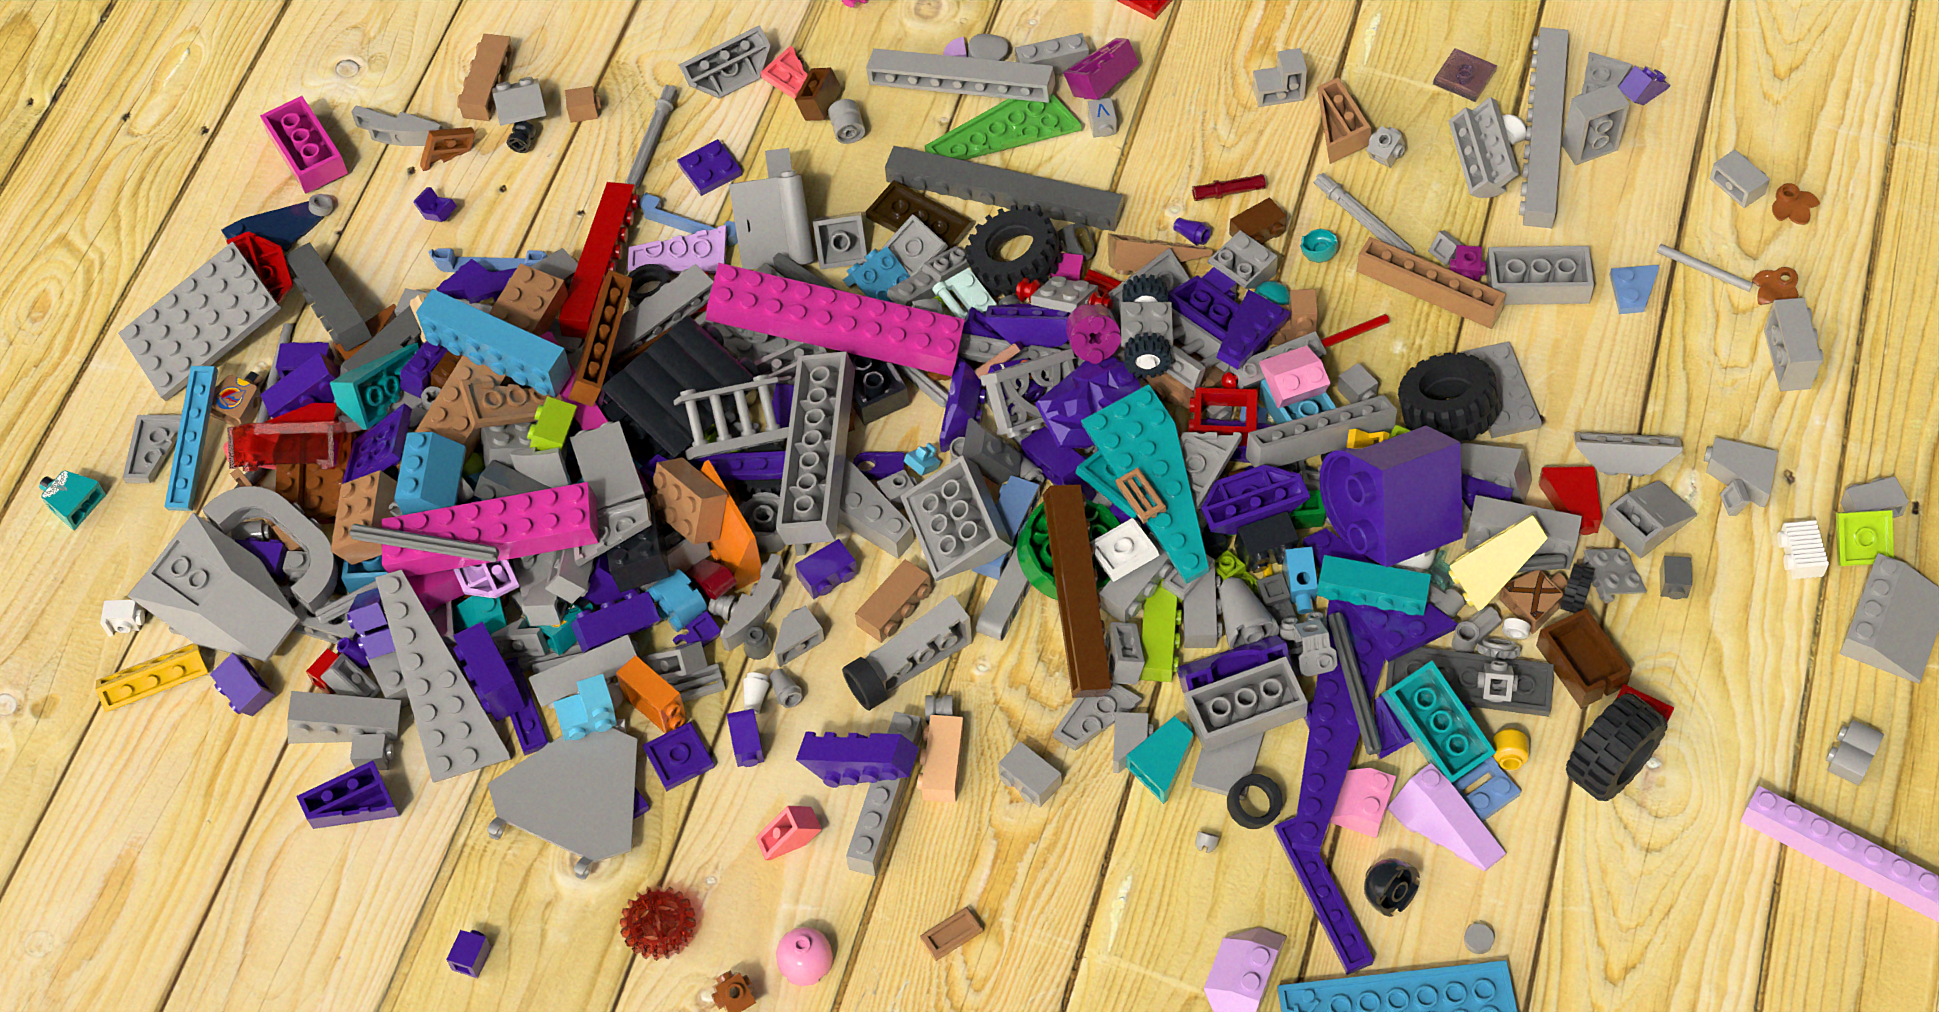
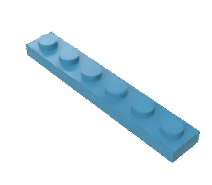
[164,366,218,511]

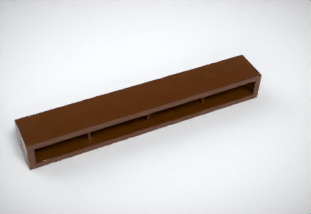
[1042,484,1113,698]

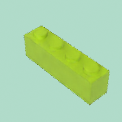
[1140,578,1182,682]

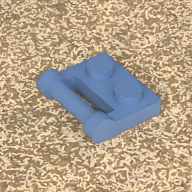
[1451,756,1521,822]

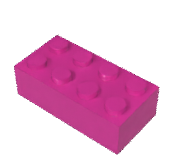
[260,96,348,194]

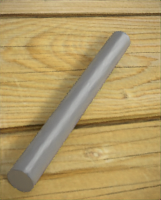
[1657,244,1753,292]

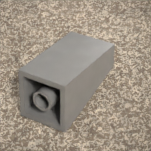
[570,421,646,511]

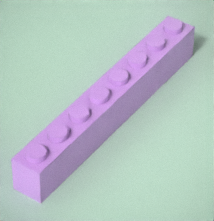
[1740,786,1939,922]

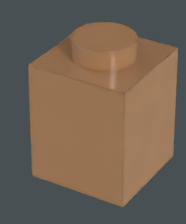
[565,86,601,123]

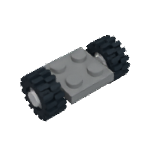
[1120,274,1173,378]

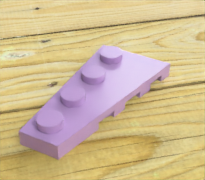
[627,225,727,274]

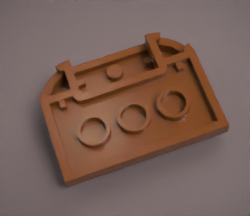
[275,430,356,521]

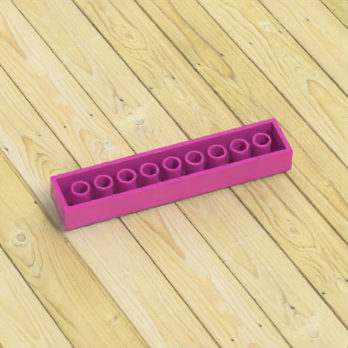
[706,263,965,377]

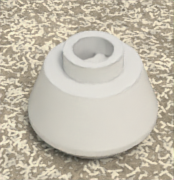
[1501,114,1527,146]

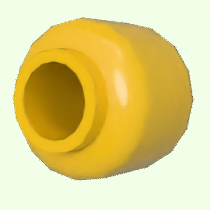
[1492,727,1529,770]

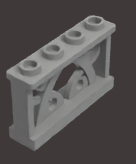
[980,348,1075,438]

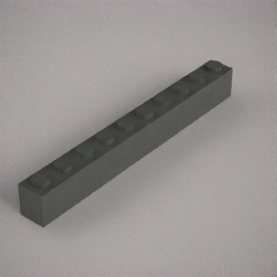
[885,146,1123,232]

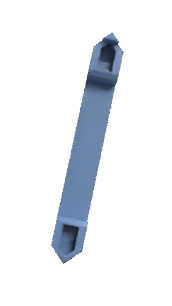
[639,192,738,246]
[428,248,547,272]

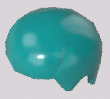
[1300,228,1338,263]
[1254,281,1290,305]

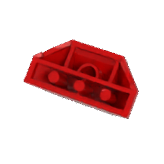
[226,231,294,304]

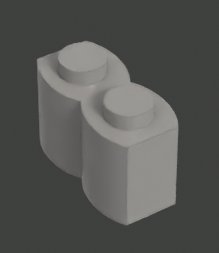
[1826,720,1884,786]

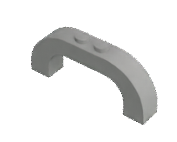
[202,486,339,614]

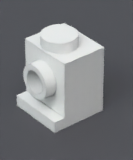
[100,600,145,636]

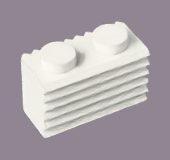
[1777,520,1828,580]

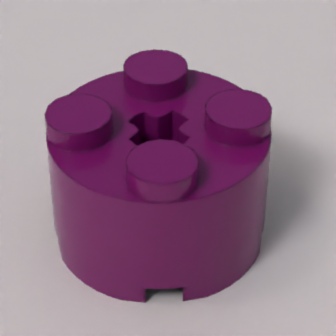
[1066,304,1121,364]

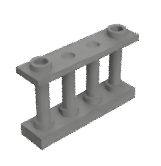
[1119,308,1230,391]
[673,374,789,461]

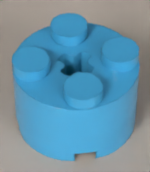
[646,569,707,632]

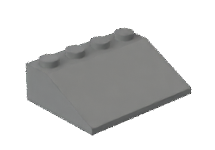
[900,455,1014,581]
[1839,553,1939,684]

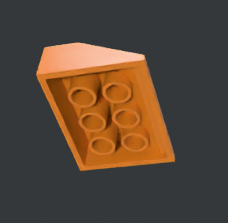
[700,460,762,591]

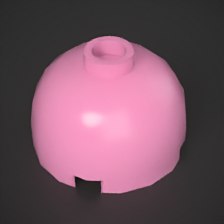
[776,927,833,986]

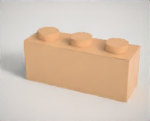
[917,715,964,803]

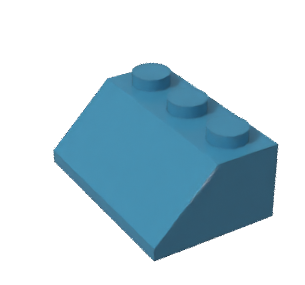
[394,432,466,515]

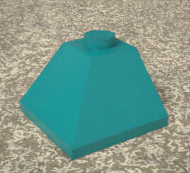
[453,596,508,636]

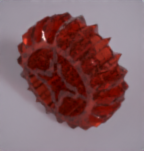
[620,885,696,961]

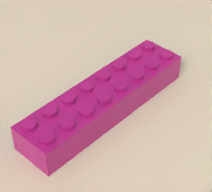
[382,482,599,577]

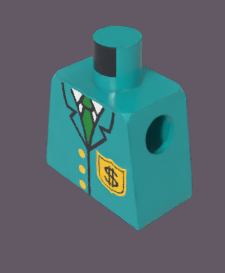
[525,598,594,656]

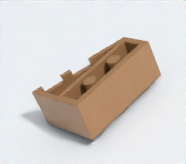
[1317,77,1371,164]

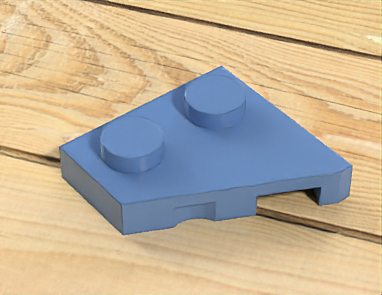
[1609,265,1659,314]

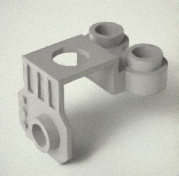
[1279,612,1337,676]

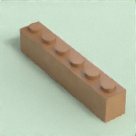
[1356,237,1506,329]

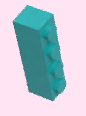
[1317,555,1431,616]

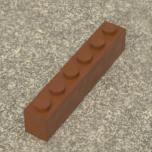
[568,270,632,407]

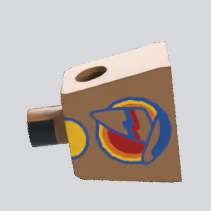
[210,371,262,432]

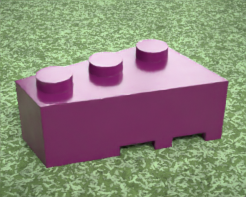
[1063,38,1139,100]

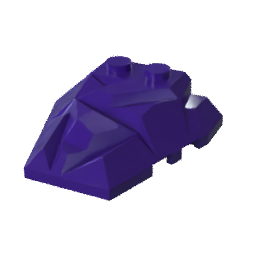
[1035,355,1141,449]

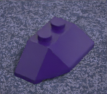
[985,304,1071,348]
[939,355,986,452]
[1201,465,1310,535]

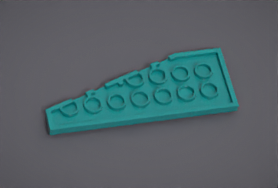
[1081,384,1209,584]

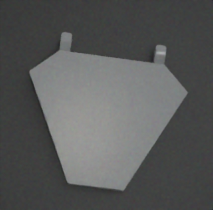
[487,727,638,880]

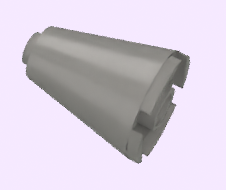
[1219,577,1279,649]

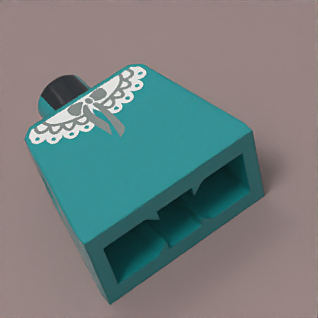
[39,470,106,531]

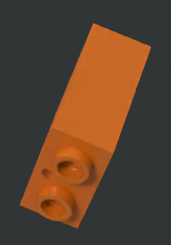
[616,655,687,734]

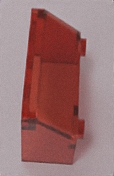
[227,421,344,472]

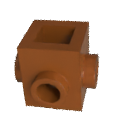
[711,970,756,1012]

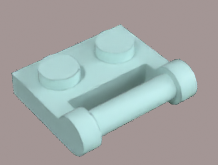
[932,268,997,319]

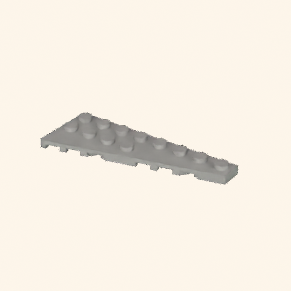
[375,570,511,783]

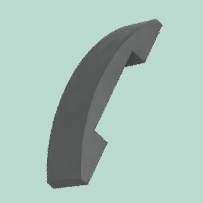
[1256,573,1304,677]

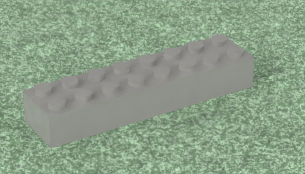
[776,352,855,545]

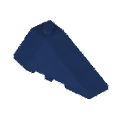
[221,201,324,252]

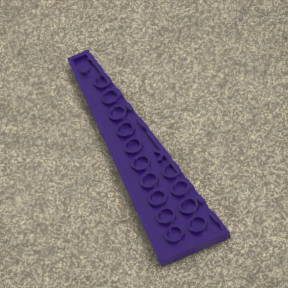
[1292,600,1385,853]

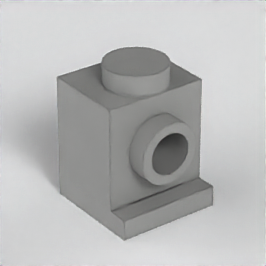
[283,551,311,587]

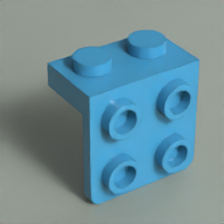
[843,246,910,303]

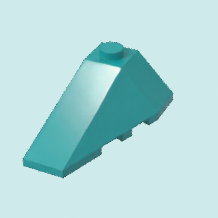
[330,343,419,430]

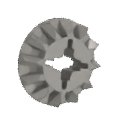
[1477,638,1521,659]

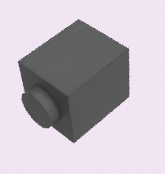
[1660,556,1692,600]

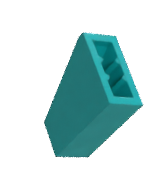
[1126,716,1193,804]

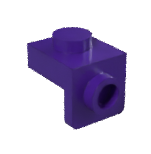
[413,187,457,222]

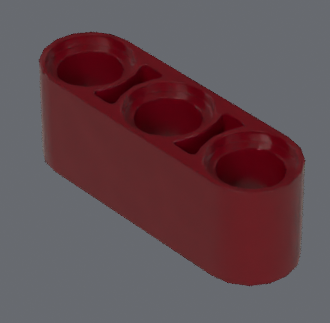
[684,559,737,600]

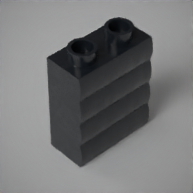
[598,315,760,461]

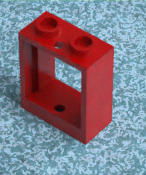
[1189,387,1257,446]

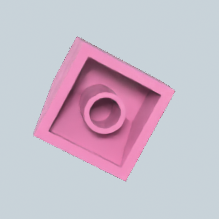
[1259,346,1331,409]
[1330,768,1396,838]

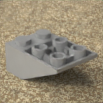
[1603,480,1697,559]

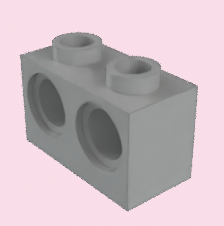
[1104,622,1145,685]

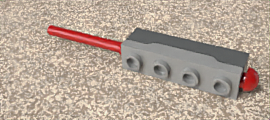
[1221,314,1389,389]

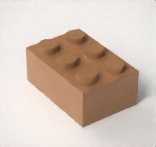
[650,458,727,545]
[330,470,397,565]

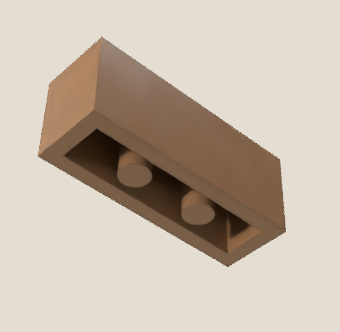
[855,559,931,643]

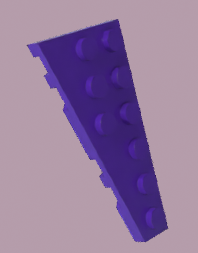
[1303,528,1458,663]

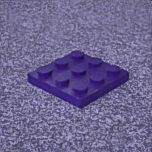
[342,403,412,484]

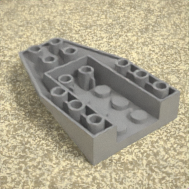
[128,512,300,662]

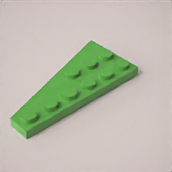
[925,93,1081,160]

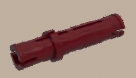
[1192,174,1266,201]

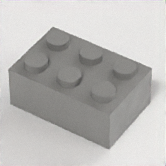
[1562,83,1630,166]
[1764,298,1823,391]
[480,421,567,471]

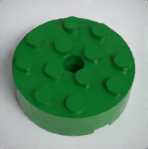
[1017,499,1120,601]

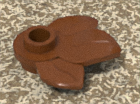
[1772,183,1820,225]
[1752,267,1799,305]

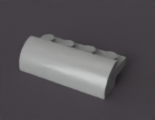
[1448,97,1519,198]

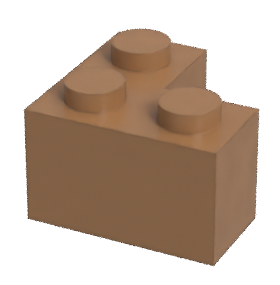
[1268,289,1318,345]

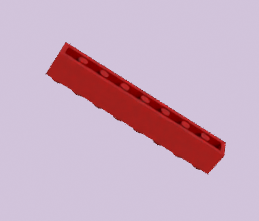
[559,182,640,338]

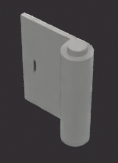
[729,170,815,270]

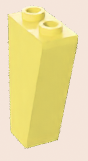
[1448,512,1548,611]

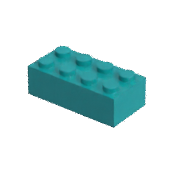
[1381,661,1496,783]

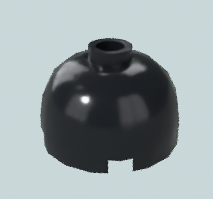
[1364,858,1420,917]

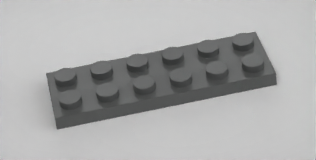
[1385,647,1554,717]

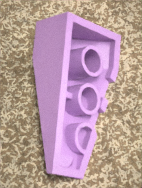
[1387,763,1506,872]

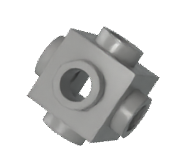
[1366,126,1405,168]
[1477,661,1518,702]

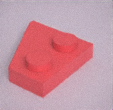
[761,45,808,99]

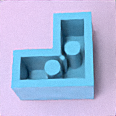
[553,674,617,741]

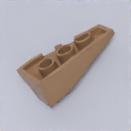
[1108,233,1213,275]

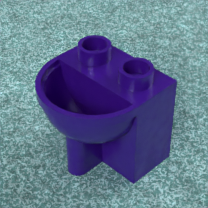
[1319,426,1463,568]

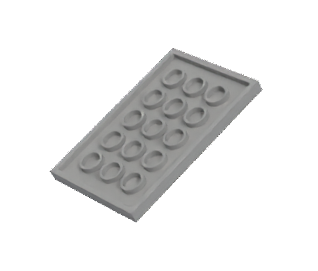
[118,242,282,401]

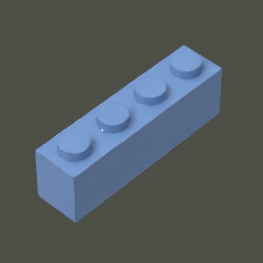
[972,475,1040,580]

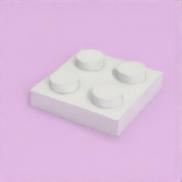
[1089,518,1159,582]

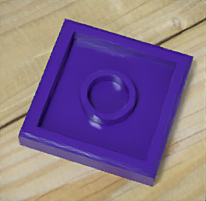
[642,721,715,792]

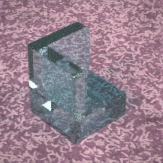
[1424,549,1455,590]

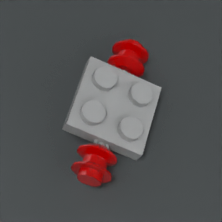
[1016,276,1113,313]

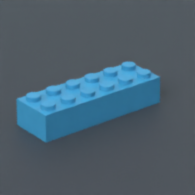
[416,289,572,398]

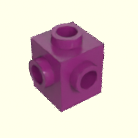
[1449,245,1486,282]

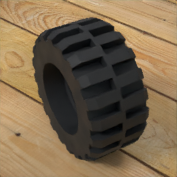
[1398,352,1501,444]
[1566,694,1668,801]

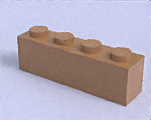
[457,33,514,121]

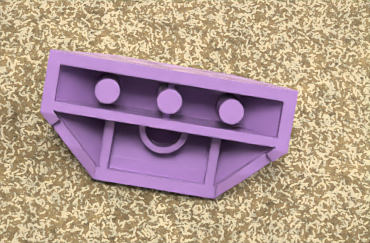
[453,559,520,598]
[1204,927,1286,1012]

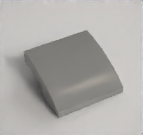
[510,447,572,488]

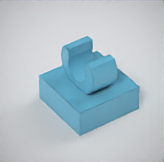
[904,443,941,476]

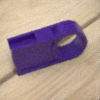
[853,452,905,480]

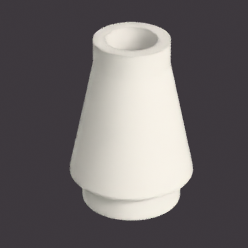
[743,672,769,714]

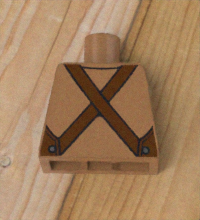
[1499,570,1567,634]

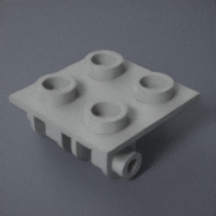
[1582,549,1647,603]

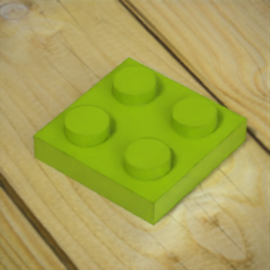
[1836,509,1894,566]

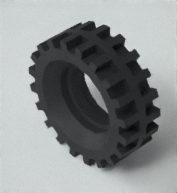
[965,205,1063,297]

